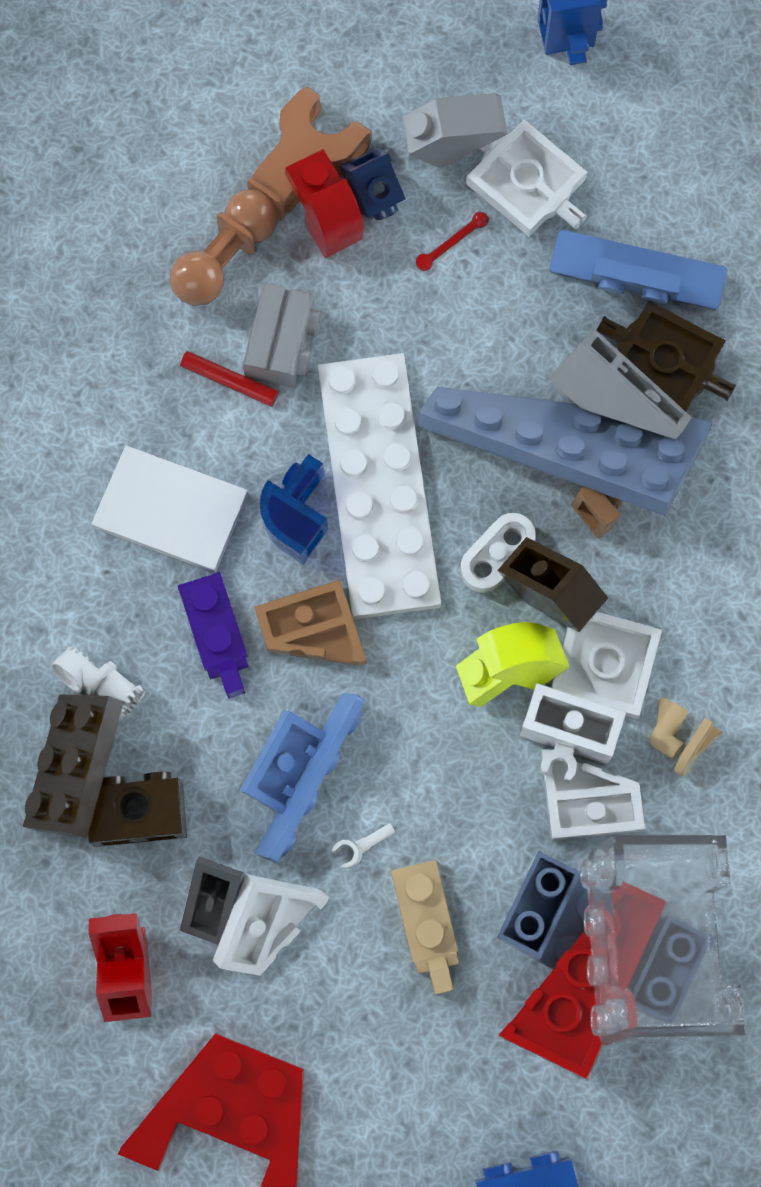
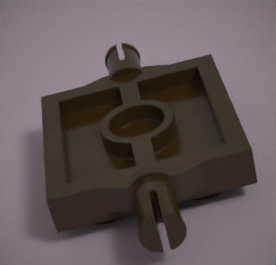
[596,300,736,412]

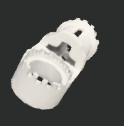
[51,646,146,721]

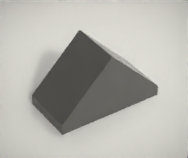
[180,856,246,945]

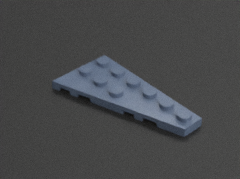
[417,387,713,516]

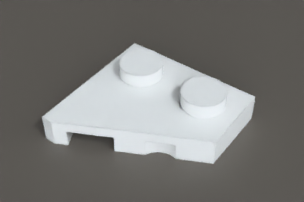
[541,749,645,841]
[213,874,329,976]

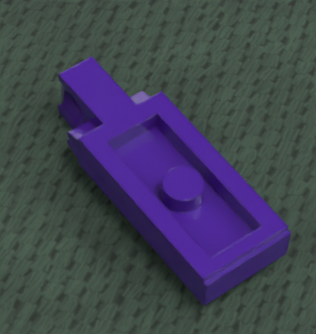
[177,572,249,699]

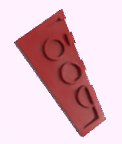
[498,881,667,1081]

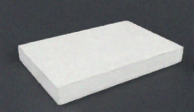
[91,445,249,573]

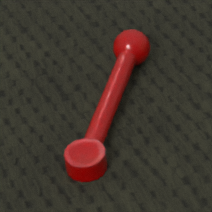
[416,211,489,271]

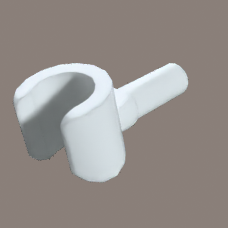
[332,823,395,868]

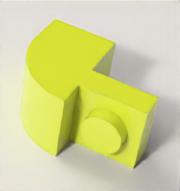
[456,622,569,707]

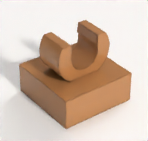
[571,487,622,539]

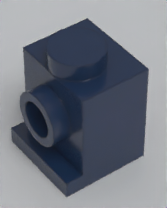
[339,148,406,220]

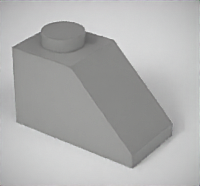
[403,93,507,167]

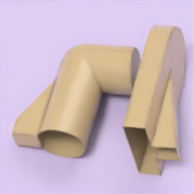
[649,697,723,777]

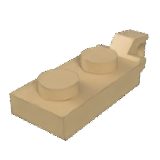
[391,860,459,995]

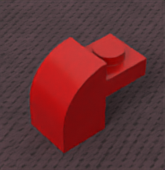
[285,149,364,258]
[88,913,152,1022]

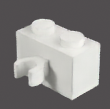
[520,684,626,783]

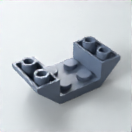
[497,851,712,1026]

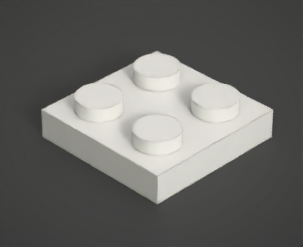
[551,612,662,719]

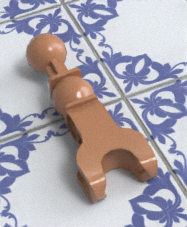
[169,87,372,306]

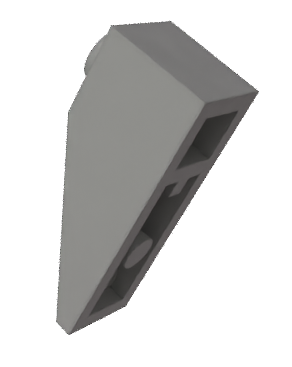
[548,329,692,439]

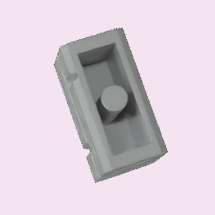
[242,284,321,388]

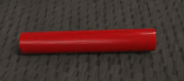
[180,351,279,407]

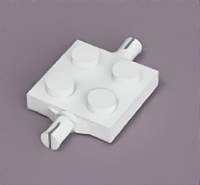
[466,120,587,237]

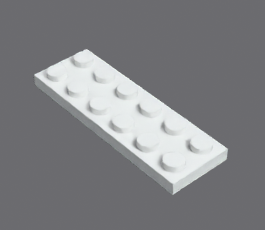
[318,353,441,620]

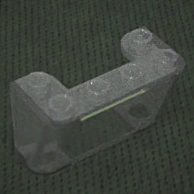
[580,835,746,1046]

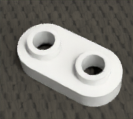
[460,513,536,593]

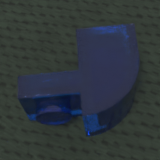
[260,454,328,564]

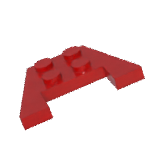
[118,1033,304,1187]

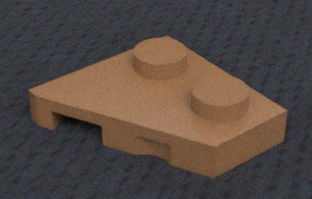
[254,580,367,666]

